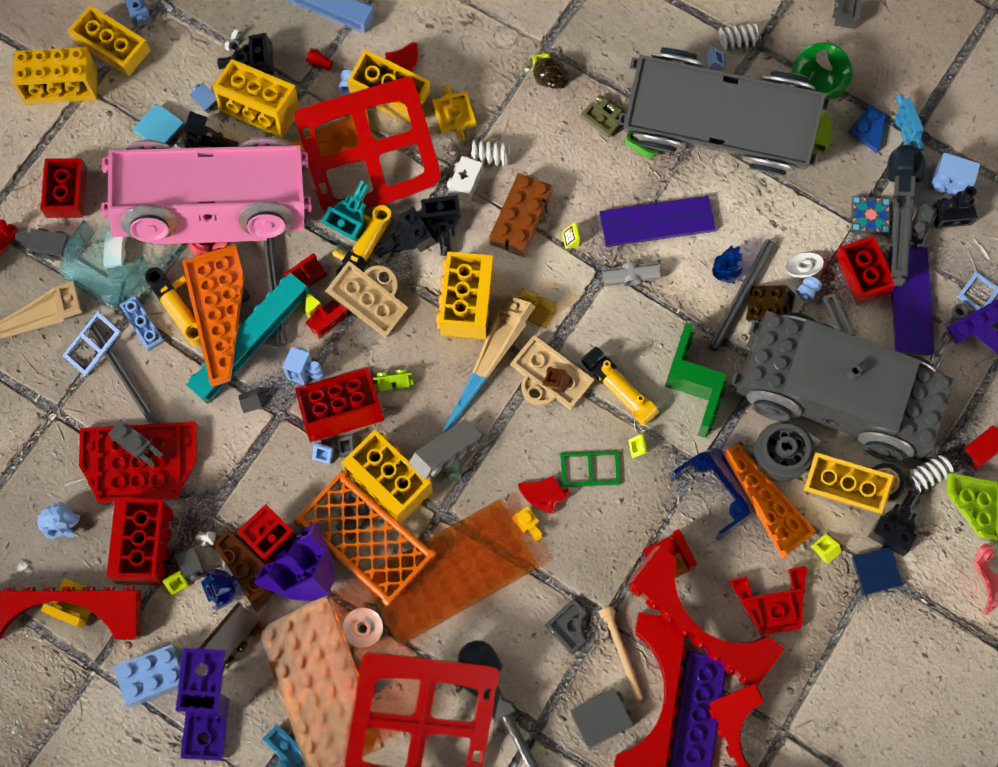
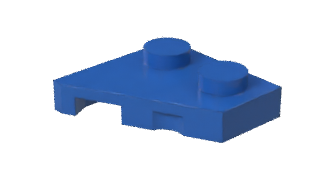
[848,104,885,153]

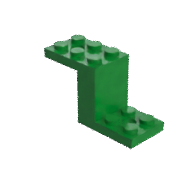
[665,323,728,438]

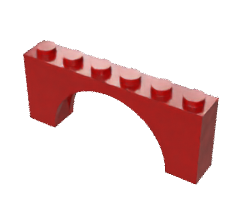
[708,682,765,767]

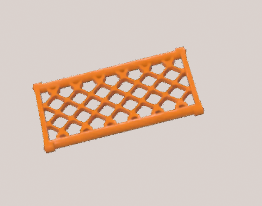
[293,470,437,607]

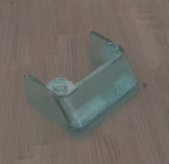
[59,220,150,309]

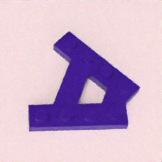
[946,299,998,354]

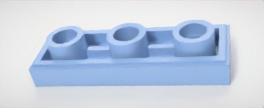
[119,295,165,351]

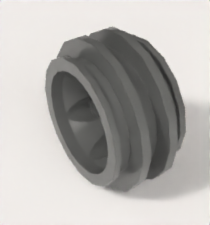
[754,421,815,481]

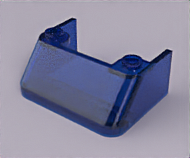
[670,448,757,541]

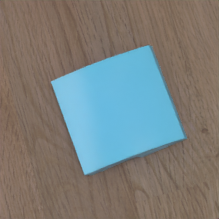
[132,104,185,144]

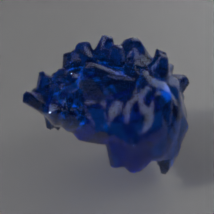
[712,245,743,284]

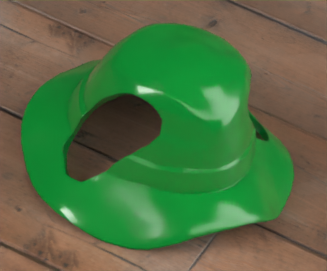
[792,42,853,100]

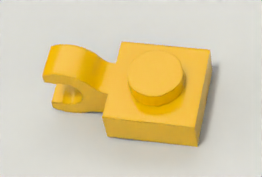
[512,506,543,542]

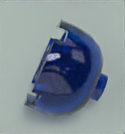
[201,569,238,610]

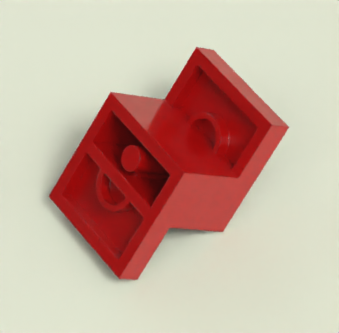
[237,504,297,564]

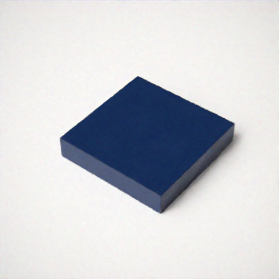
[851,547,903,596]

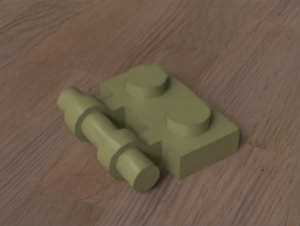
[581,95,625,138]

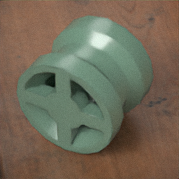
[441,461,462,482]

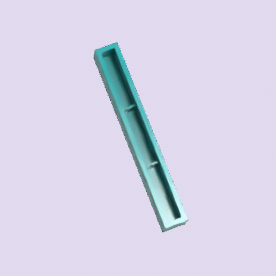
[186,273,310,404]

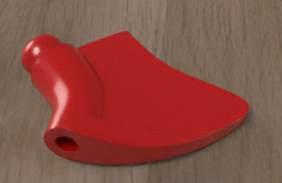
[385,42,418,72]
[518,475,571,513]

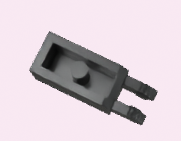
[15,228,72,262]
[108,419,163,468]

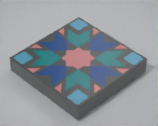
[851,196,890,235]

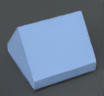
[706,47,725,70]
[312,442,336,464]

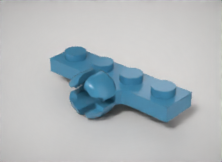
[262,724,321,767]

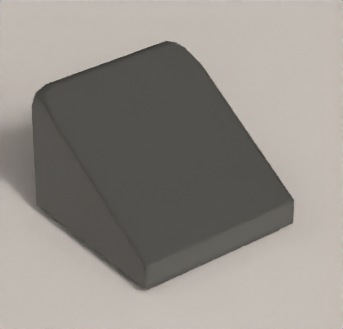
[337,434,362,458]

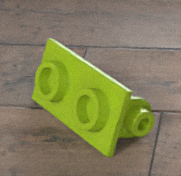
[373,368,413,392]

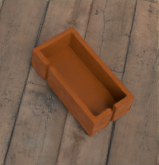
[490,173,553,257]

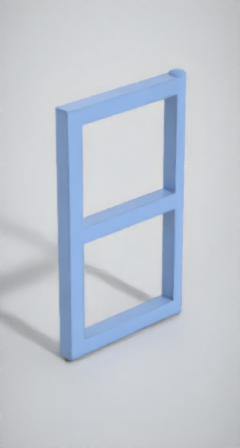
[957,272,998,326]
[63,311,121,376]

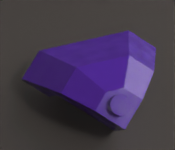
[254,522,334,601]

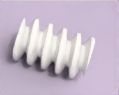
[719,23,758,50]
[471,139,510,167]
[909,455,954,493]

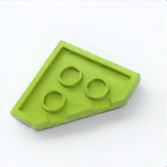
[946,473,998,542]

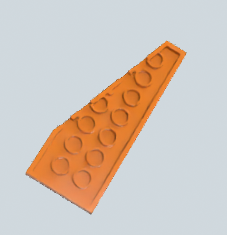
[182,244,245,387]

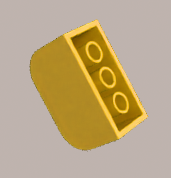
[347,49,430,123]

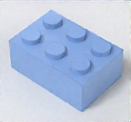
[114,644,181,708]

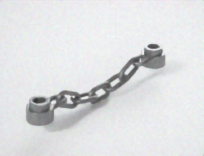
[929,303,969,369]

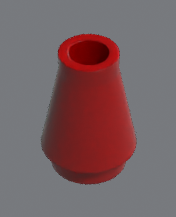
[305,48,334,70]

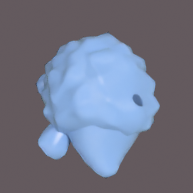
[37,502,80,540]

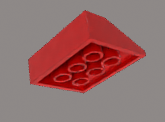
[295,367,384,443]

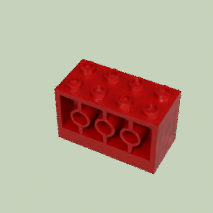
[106,498,173,585]

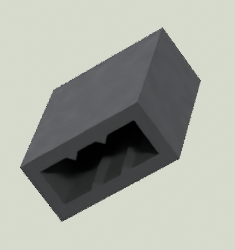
[570,688,634,750]

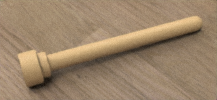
[598,606,643,701]

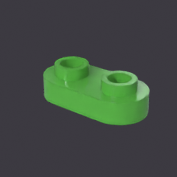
[625,132,659,158]

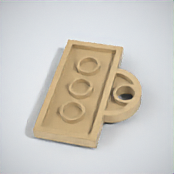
[325,261,409,338]
[510,335,594,410]

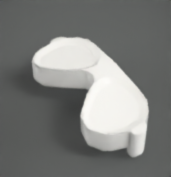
[225,29,244,51]

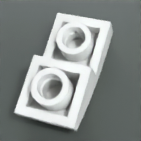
[103,231,127,268]

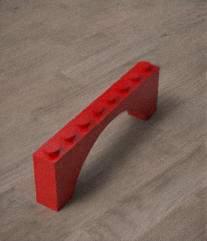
[627,545,785,687]
[0,586,141,640]
[614,612,688,767]

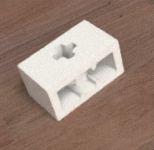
[447,156,483,202]

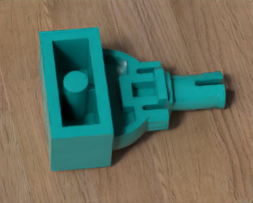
[320,180,371,242]

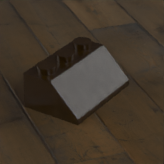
[199,602,262,669]

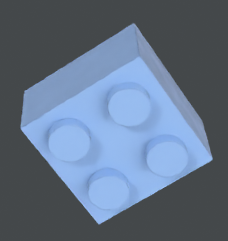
[929,153,980,196]

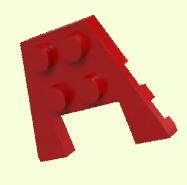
[729,566,807,636]

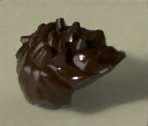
[533,57,568,89]

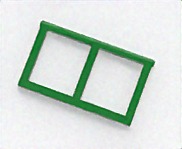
[559,451,621,487]

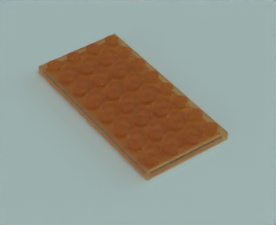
[365,499,539,647]
[259,595,384,767]

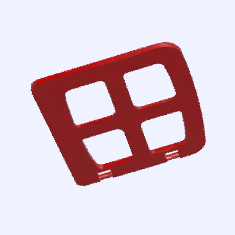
[294,76,441,212]
[344,652,499,767]

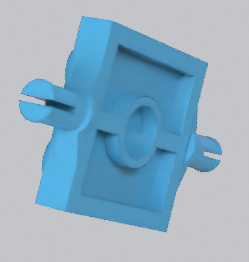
[895,94,925,151]

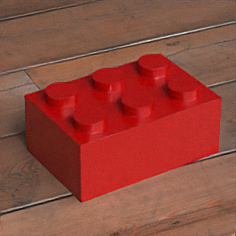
[40,158,87,218]
[835,236,896,305]

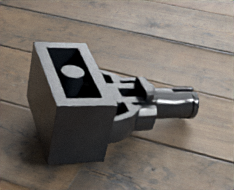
[217,33,274,75]
[179,111,239,148]
[932,186,978,228]
[421,195,461,256]
[374,206,436,259]
[868,490,921,556]

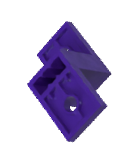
[175,648,230,761]

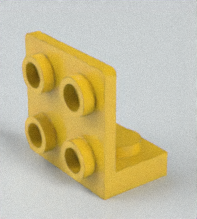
[41,578,96,630]

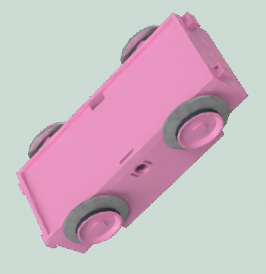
[101,136,311,244]

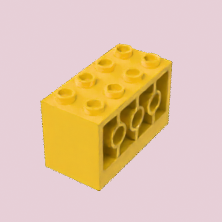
[12,47,98,105]
[213,59,300,138]
[436,252,494,340]
[341,430,433,523]

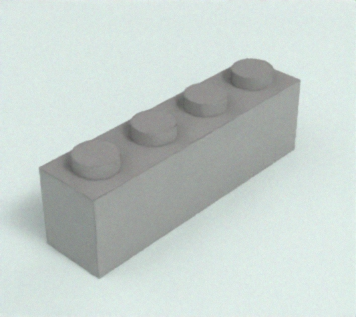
[408,419,482,480]

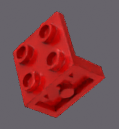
[643,529,698,578]

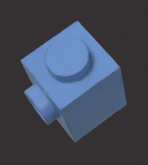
[125,0,151,26]
[190,83,218,113]

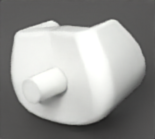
[195,531,216,547]

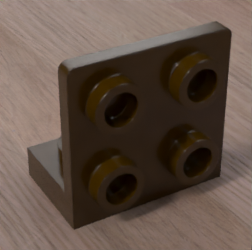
[746,285,796,322]

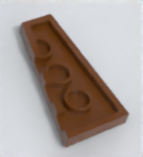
[214,530,275,613]

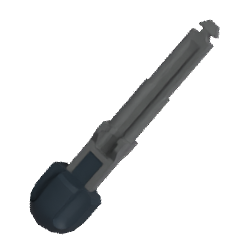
[886,145,925,286]
[457,640,539,767]

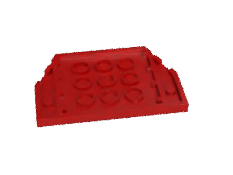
[79,421,197,504]

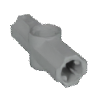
[602,262,661,286]

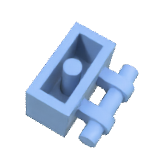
[282,347,324,385]

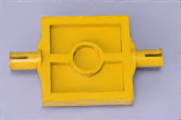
[432,84,476,141]

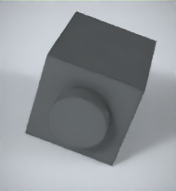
[175,548,206,582]

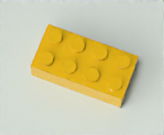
[68,5,150,77]
[804,453,895,515]

